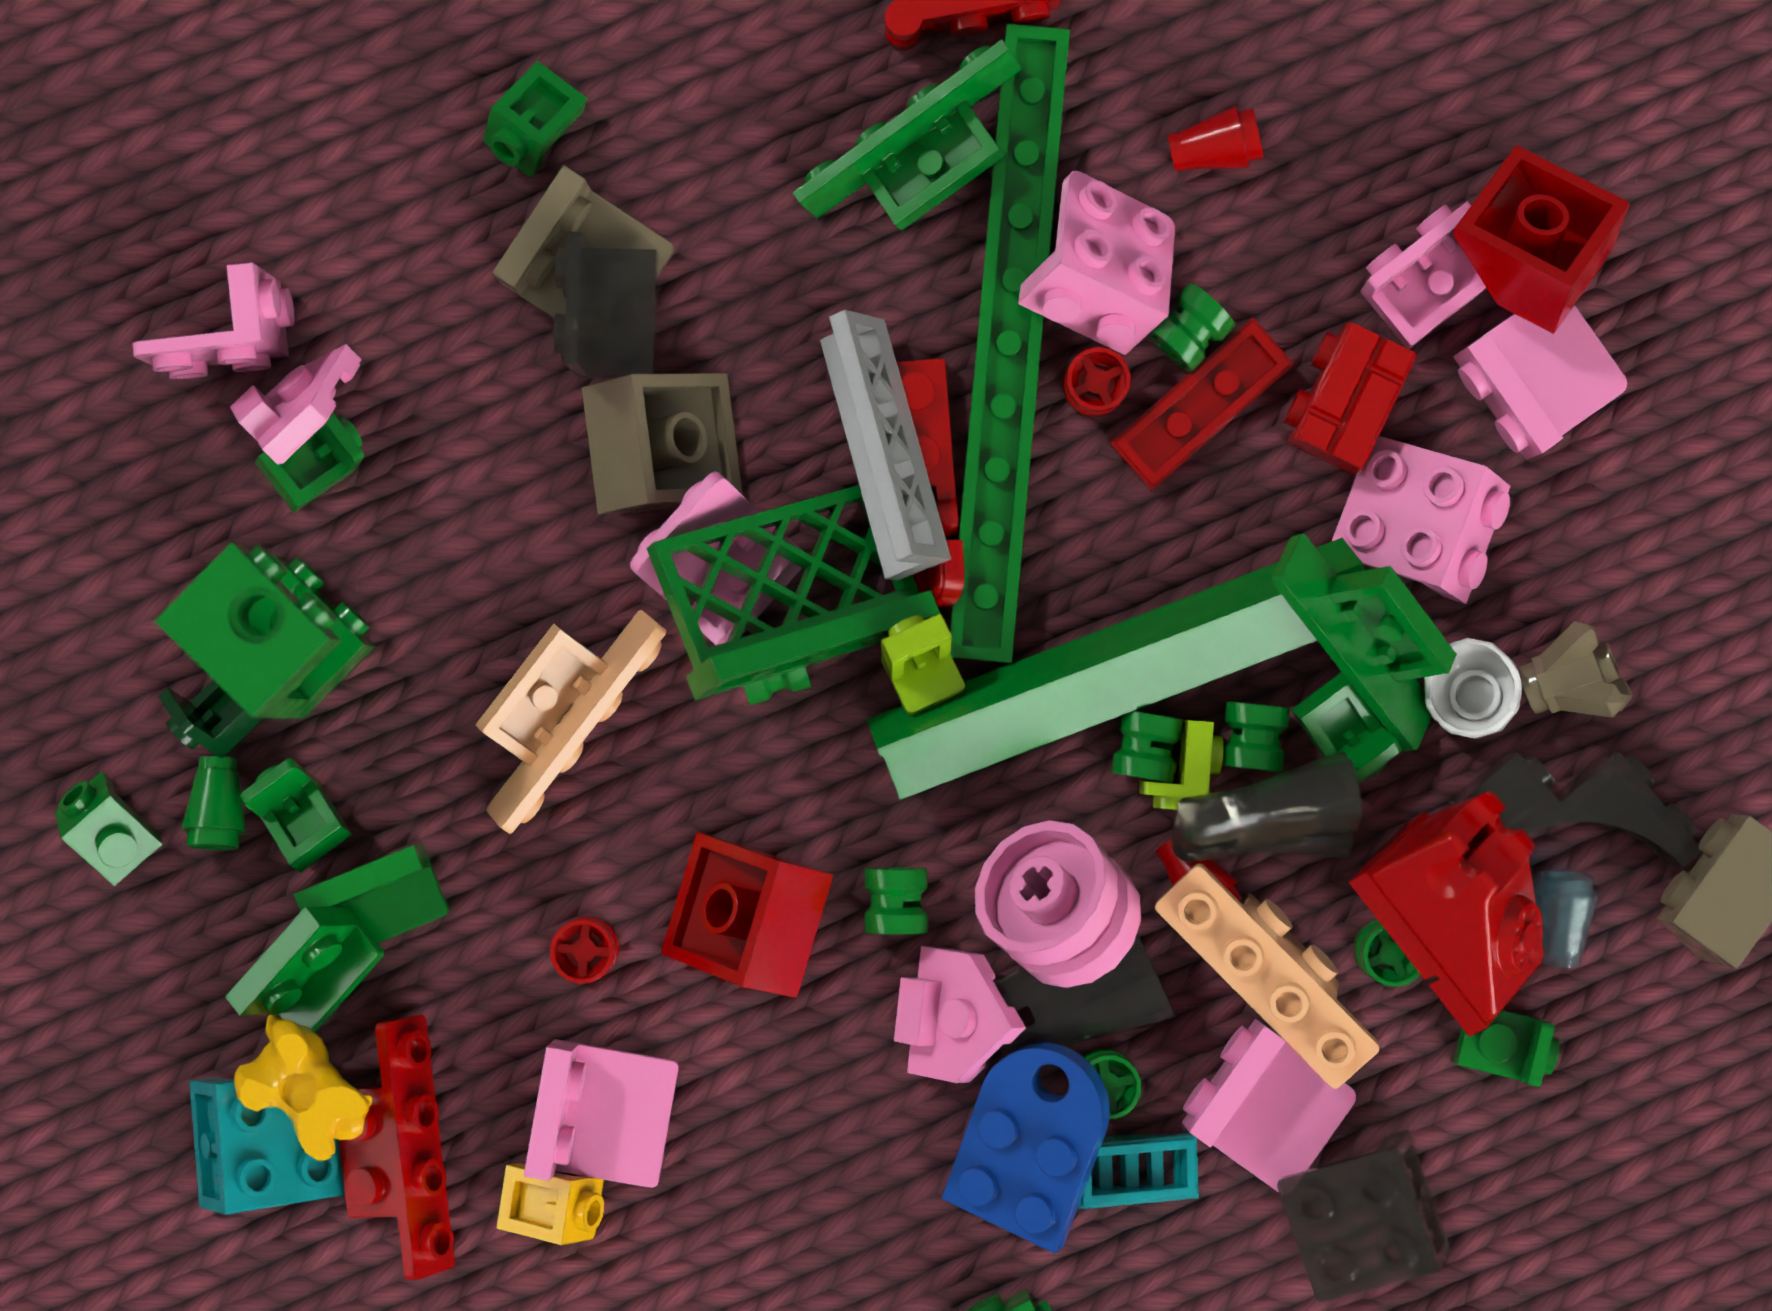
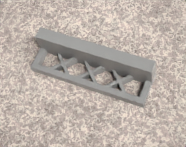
[820,310,951,580]

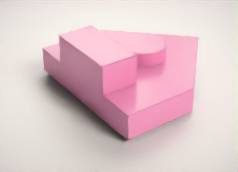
[230,344,362,465]
[894,946,1026,1083]

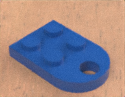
[941,1043,1110,1254]

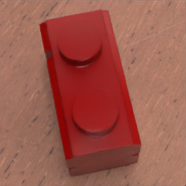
[1283,322,1417,475]

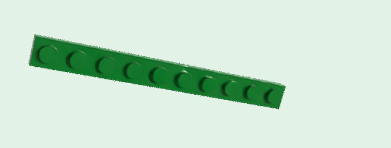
[950,24,1070,664]

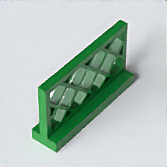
[646,485,940,701]

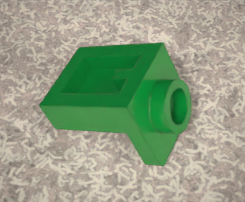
[483,61,588,177]
[1453,1010,1560,1087]

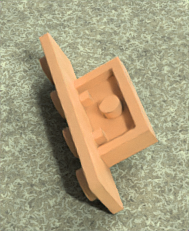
[476,610,667,834]
[1155,864,1380,1089]

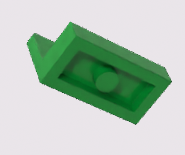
[293,843,449,943]

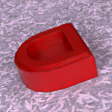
[912,540,965,607]

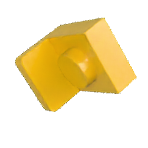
[497,1163,604,1245]

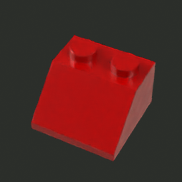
[1453,145,1630,334]
[660,832,834,998]

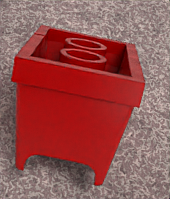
[1348,791,1544,1037]

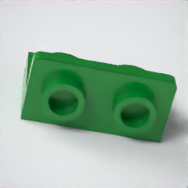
[225,907,384,1032]

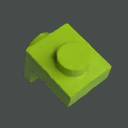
[881,614,965,716]
[1139,720,1223,811]

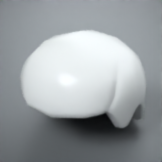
[1424,638,1522,739]

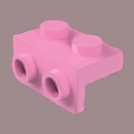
[1360,201,1487,349]

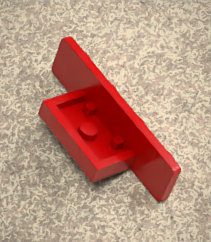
[339,1015,455,1280]

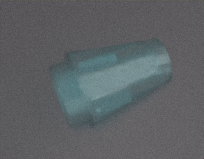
[1534,870,1599,968]

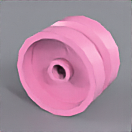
[975,820,1141,988]

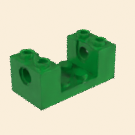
[154,542,375,719]

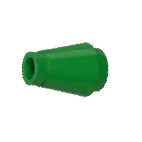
[181,756,246,851]

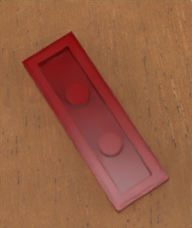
[1109,317,1295,492]

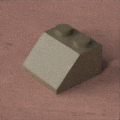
[582,373,743,514]
[1656,814,1772,969]

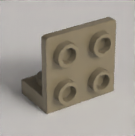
[492,165,675,351]

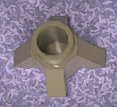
[1518,621,1633,718]

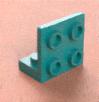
[189,1077,345,1215]

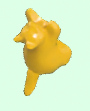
[234,1014,372,1161]

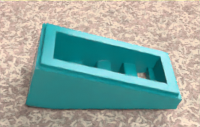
[1078,1133,1199,1209]

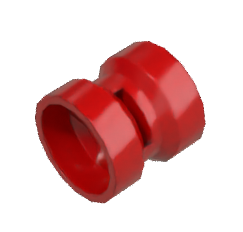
[1063,347,1131,417]
[550,916,620,984]

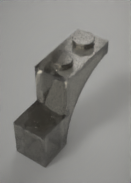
[1448,752,1702,868]

